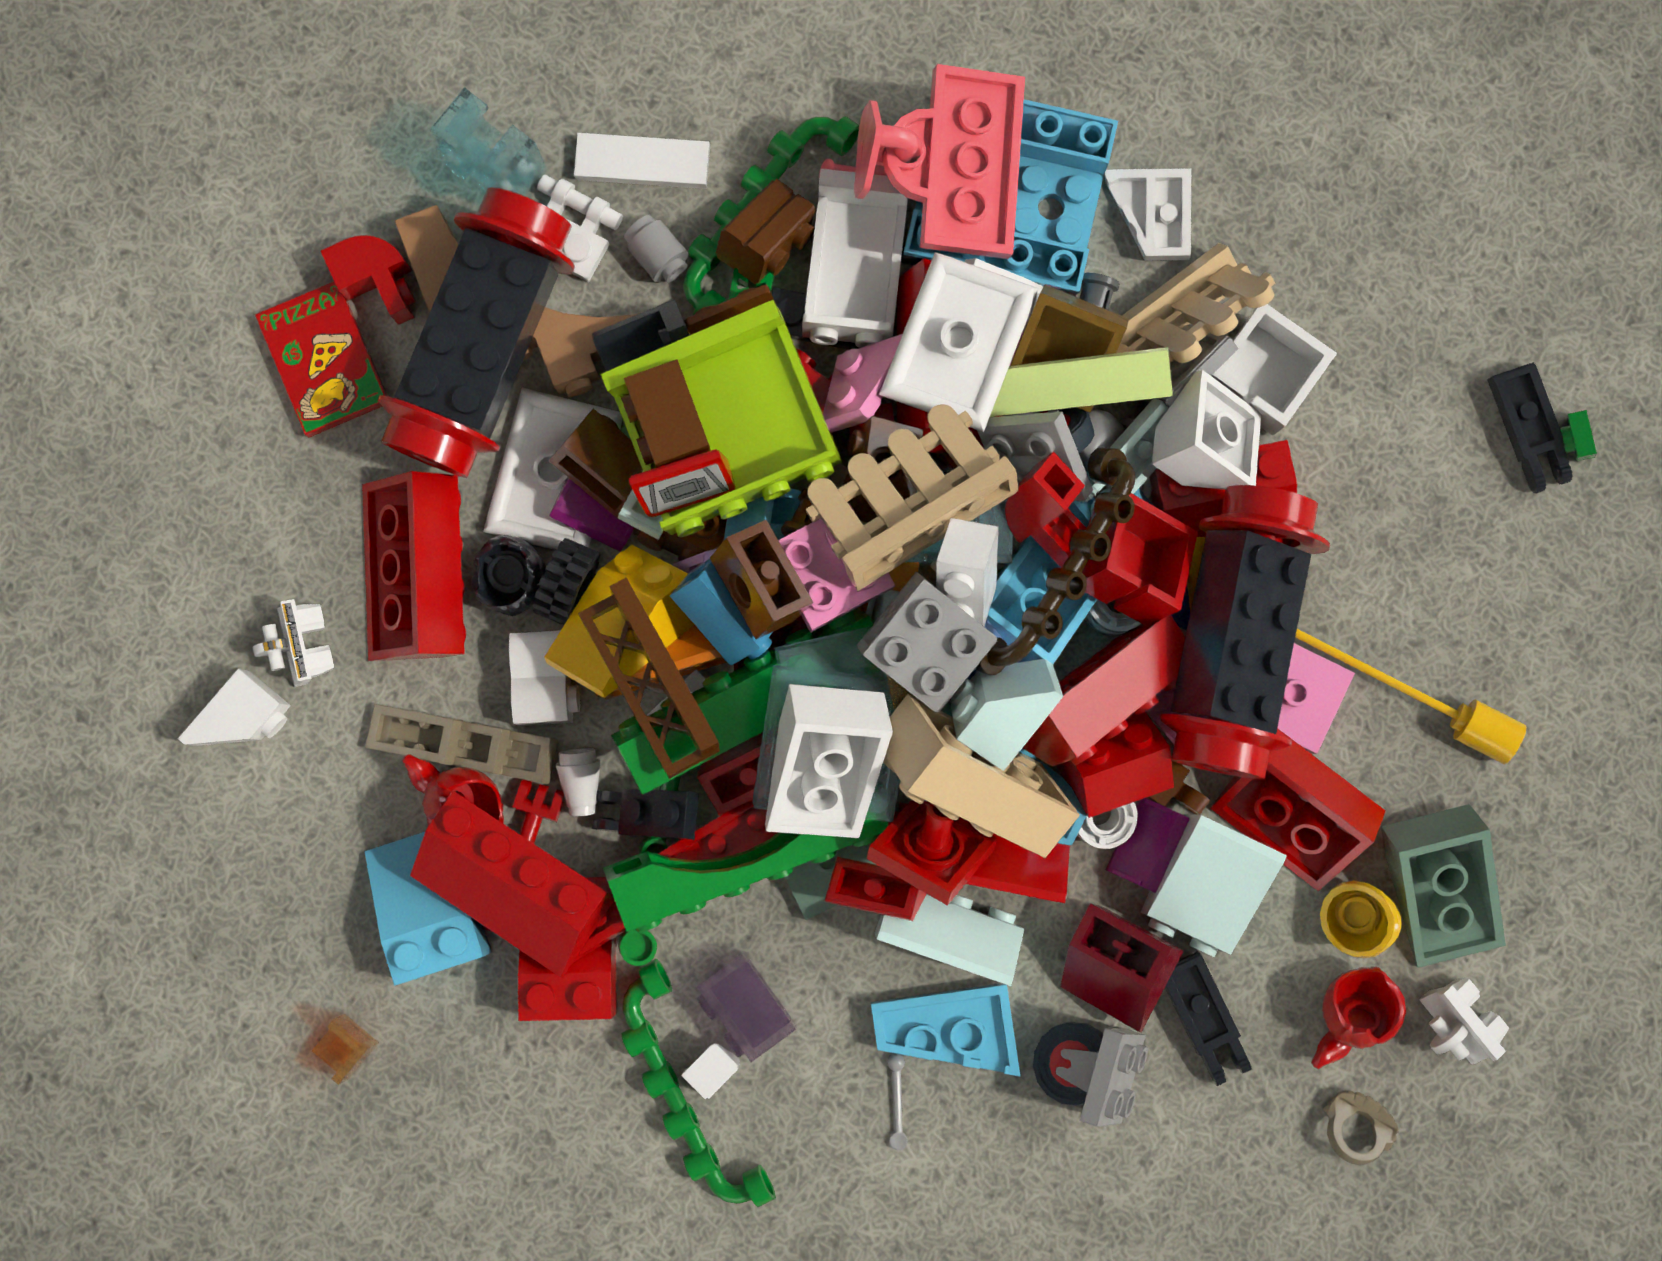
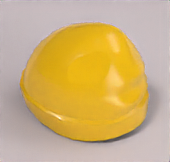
[1320,880,1401,958]

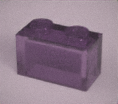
[696,951,797,1063]

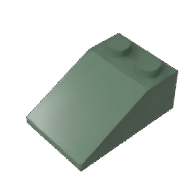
[1381,804,1506,968]

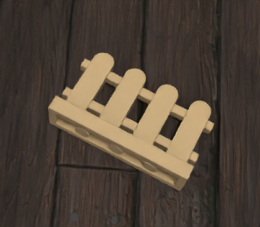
[1116,243,1275,363]
[805,404,1018,591]

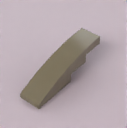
[365,704,558,784]

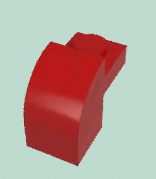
[320,235,416,325]
[1005,451,1086,568]

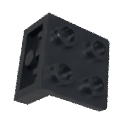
[592,299,690,371]

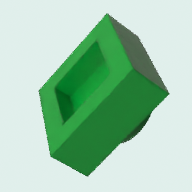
[1560,410,1597,461]

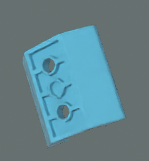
[904,99,1118,294]

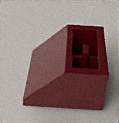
[1060,903,1183,1033]

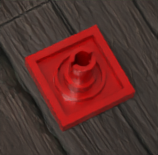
[867,800,998,906]

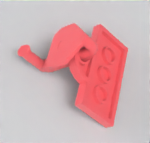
[819,64,1025,259]

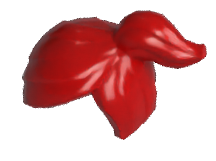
[402,754,504,826]
[1311,966,1406,1070]

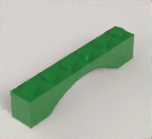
[603,786,889,932]

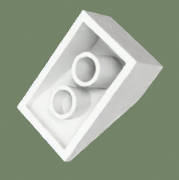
[765,684,893,838]

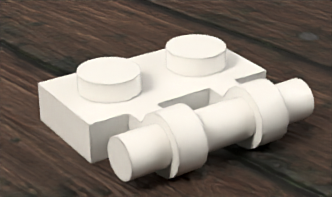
[537,175,623,282]

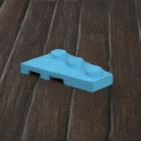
[871,983,1020,1076]

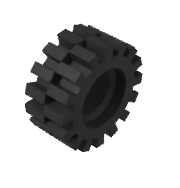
[533,538,601,625]

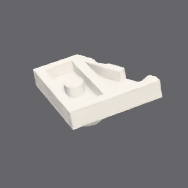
[1105,168,1191,261]

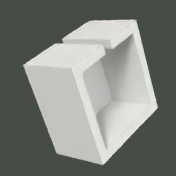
[1212,304,1337,436]

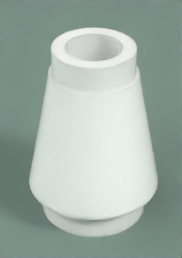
[555,748,601,816]

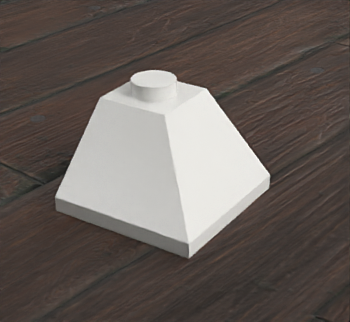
[1152,370,1261,490]

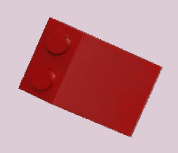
[518,877,617,1021]

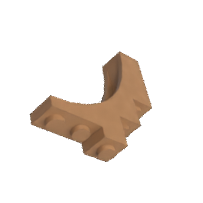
[395,205,640,397]

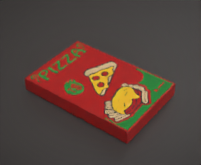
[255,281,388,438]

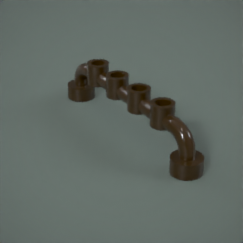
[974,447,1135,675]

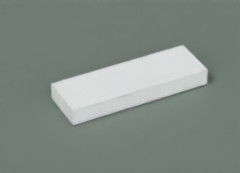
[574,133,710,189]

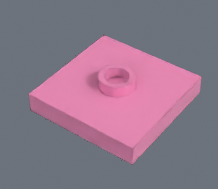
[1278,643,1355,754]

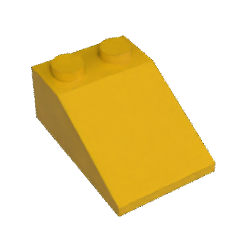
[544,545,695,698]

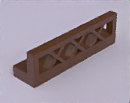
[578,578,720,779]

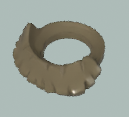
[1323,1091,1399,1165]

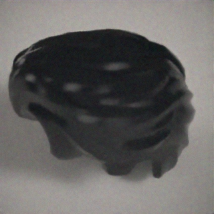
[471,535,546,616]

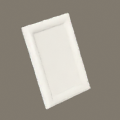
[879,252,1039,432]
[483,387,623,550]

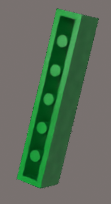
[611,608,881,795]

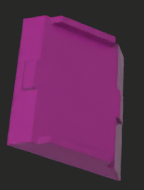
[549,477,633,552]
[1105,798,1190,893]

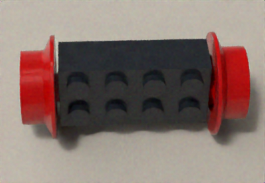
[377,187,575,478]
[1160,485,1330,780]

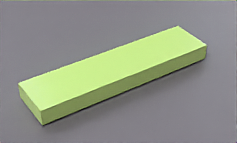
[990,347,1173,417]

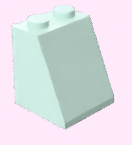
[1140,814,1287,957]

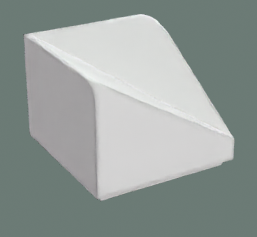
[681,1043,740,1099]

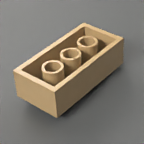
[883,694,1080,858]

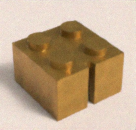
[1010,285,1129,412]

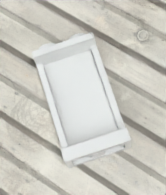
[802,169,908,348]

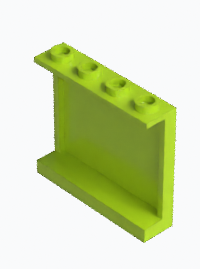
[601,300,842,537]

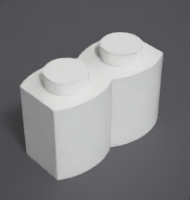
[509,630,580,726]

